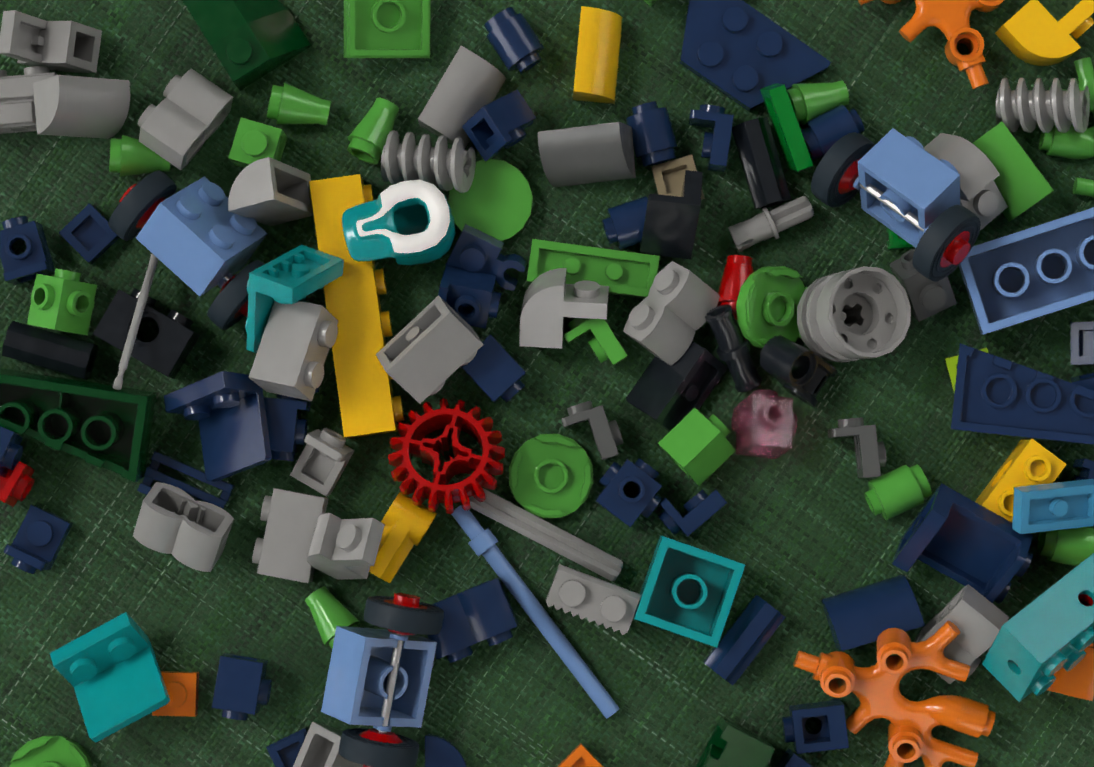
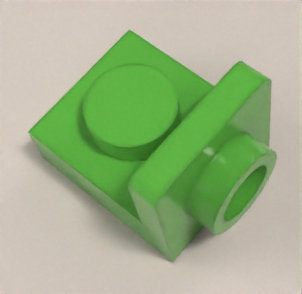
[564,318,628,367]

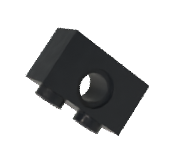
[93,288,200,379]

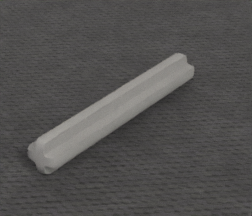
[469,488,623,581]

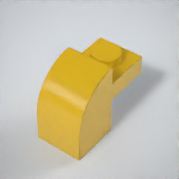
[995,0,1094,66]

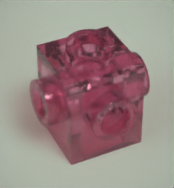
[731,390,797,459]

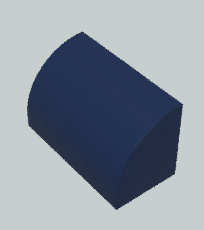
[821,574,925,651]

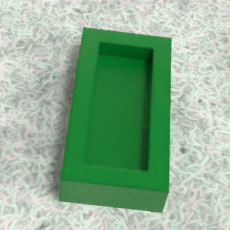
[760,83,813,172]

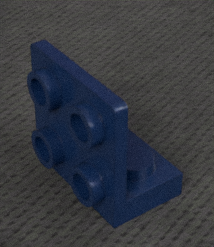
[164,371,272,482]

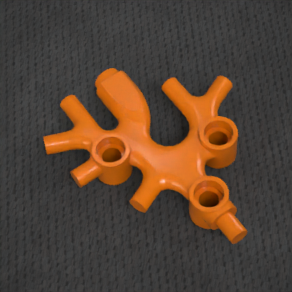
[858,0,1004,90]
[794,620,996,767]

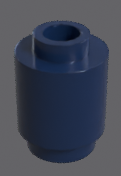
[484,7,544,73]
[626,101,677,167]
[801,105,865,162]
[602,196,648,250]

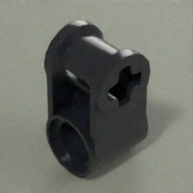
[760,335,838,408]

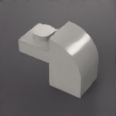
[0,10,102,73]
[924,133,1008,230]
[519,268,609,349]
[307,513,385,580]

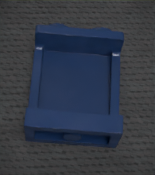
[892,483,1033,604]

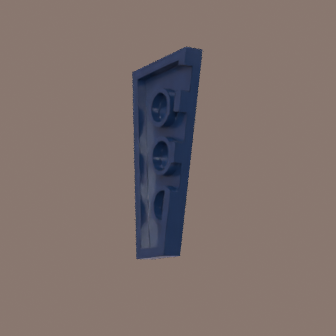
[951,343,1094,444]

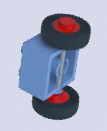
[811,128,981,282]
[108,170,268,330]
[321,593,444,767]

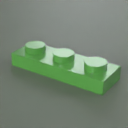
[527,239,660,299]

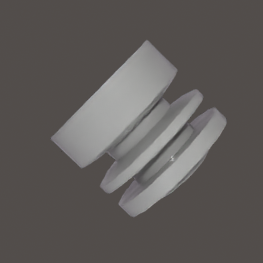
[797,266,911,363]

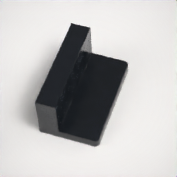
[640,170,703,259]
[626,341,728,432]

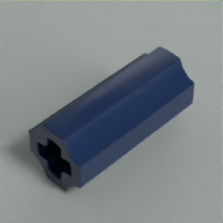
[703,594,786,685]

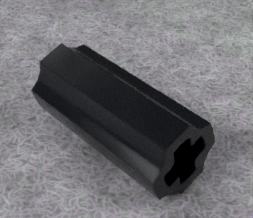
[732,117,791,210]
[2,321,98,380]

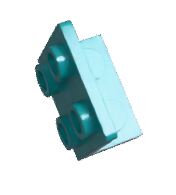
[245,245,344,353]
[50,612,170,742]

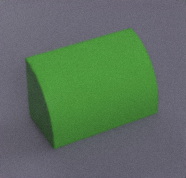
[972,121,1054,222]

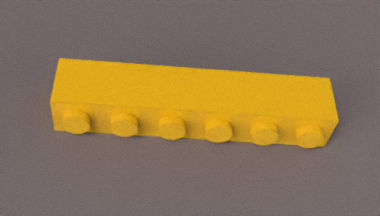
[309,174,404,439]

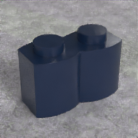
[427,577,518,663]

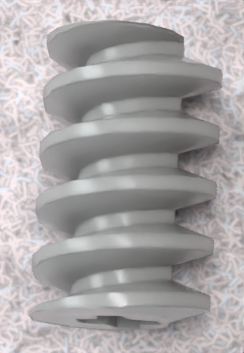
[996,78,1090,133]
[381,130,476,193]

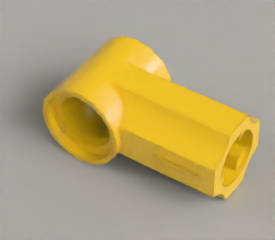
[369,492,437,583]

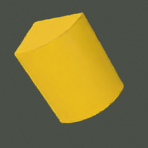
[573,6,623,104]

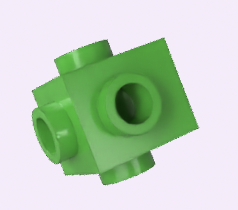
[27,268,97,336]

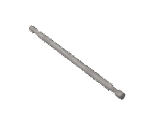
[113,254,159,390]

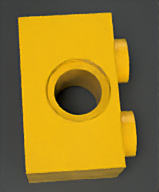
[975,438,1067,523]

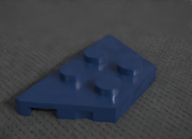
[680,0,831,111]

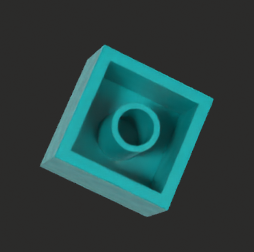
[633,535,745,648]

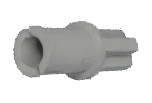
[728,196,814,252]

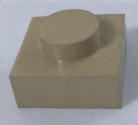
[651,155,705,200]

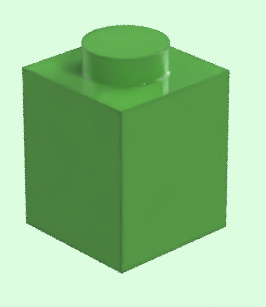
[228,117,288,168]
[658,407,736,486]

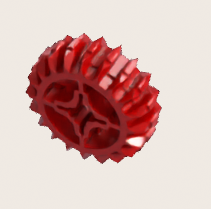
[388,398,505,515]

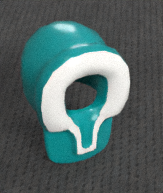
[342,179,455,266]

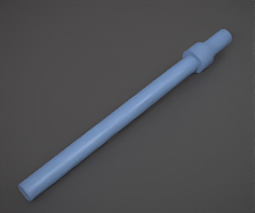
[451,505,620,719]

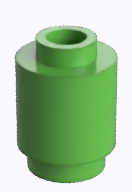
[864,464,932,520]
[1037,526,1094,566]

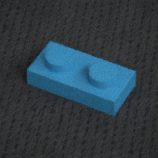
[1012,479,1094,534]

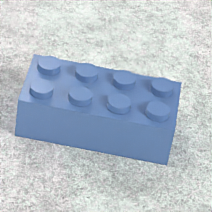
[959,207,1094,335]

